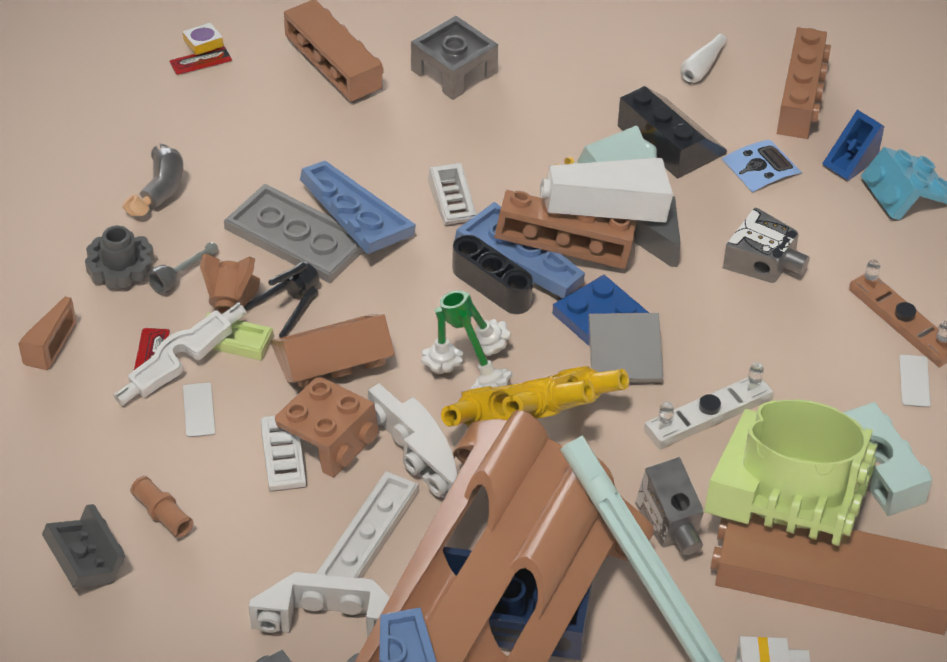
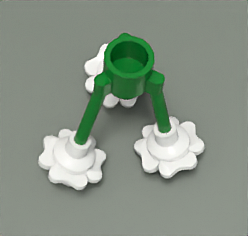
[421,290,513,389]

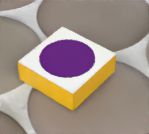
[183,23,224,55]

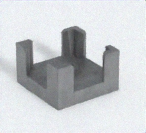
[411,16,499,100]

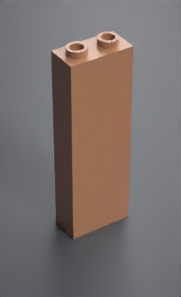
[710,513,947,635]

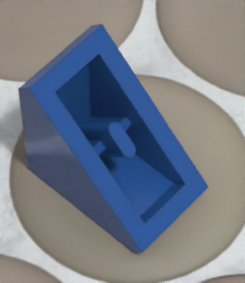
[822,109,885,181]

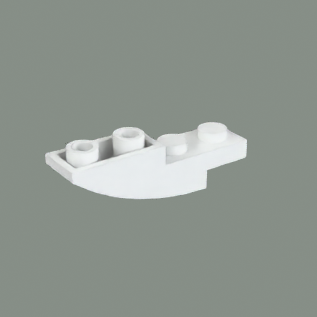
[368,383,457,499]

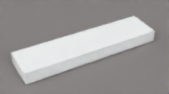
[316,471,419,578]

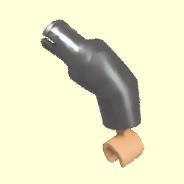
[122,144,184,216]

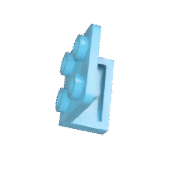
[861,147,947,220]

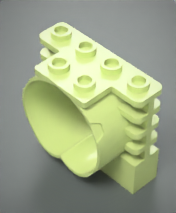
[704,399,877,546]

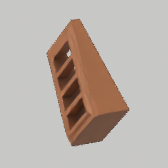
[18,296,76,371]

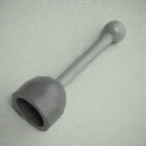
[147,242,218,295]

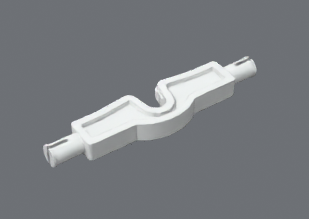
[113,302,246,406]

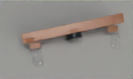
[849,259,947,368]

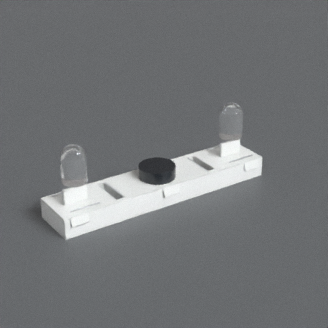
[644,363,773,450]

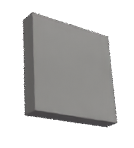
[588,313,663,383]

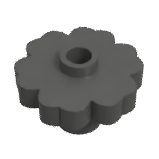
[85,225,154,288]

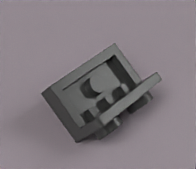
[42,504,125,588]

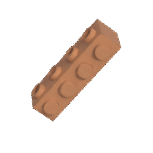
[284,0,384,102]
[776,27,831,139]
[494,190,636,269]

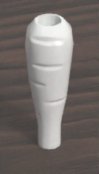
[680,34,727,83]

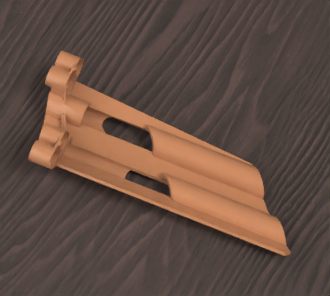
[355,410,654,662]

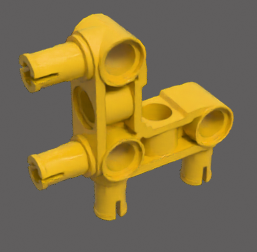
[441,366,629,427]

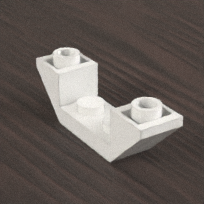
[249,572,390,638]

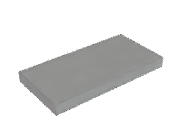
[224,184,364,284]

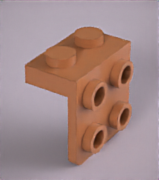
[275,377,379,478]

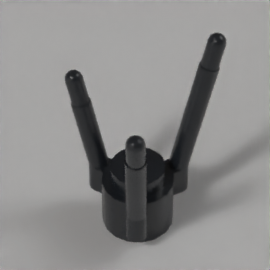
[244,261,320,338]

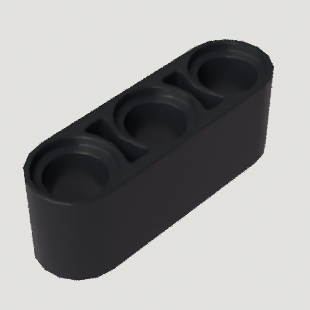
[452,235,533,314]

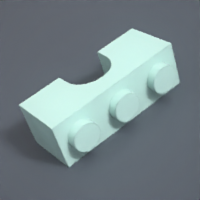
[843,402,932,516]

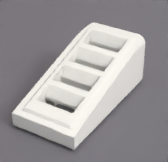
[428,163,476,225]
[260,416,306,491]

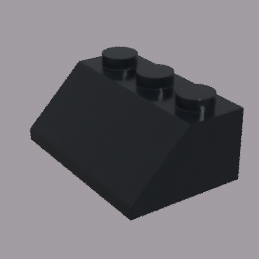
[617,86,727,179]

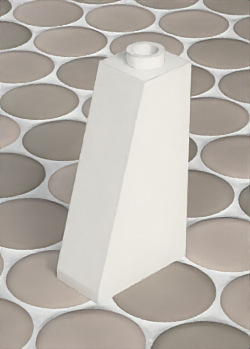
[540,158,673,222]

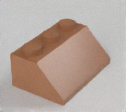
[270,314,395,387]

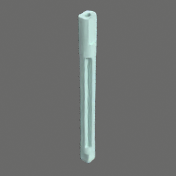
[560,435,725,662]

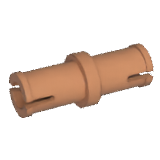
[130,476,194,538]

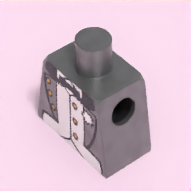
[723,207,810,283]
[635,457,704,555]

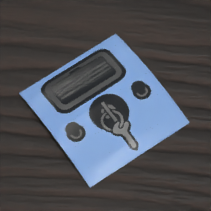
[721,140,802,192]

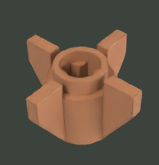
[200,253,261,314]

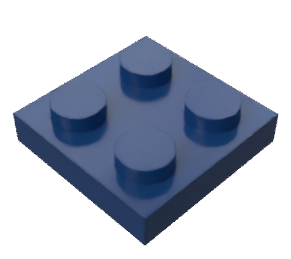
[552,274,649,347]

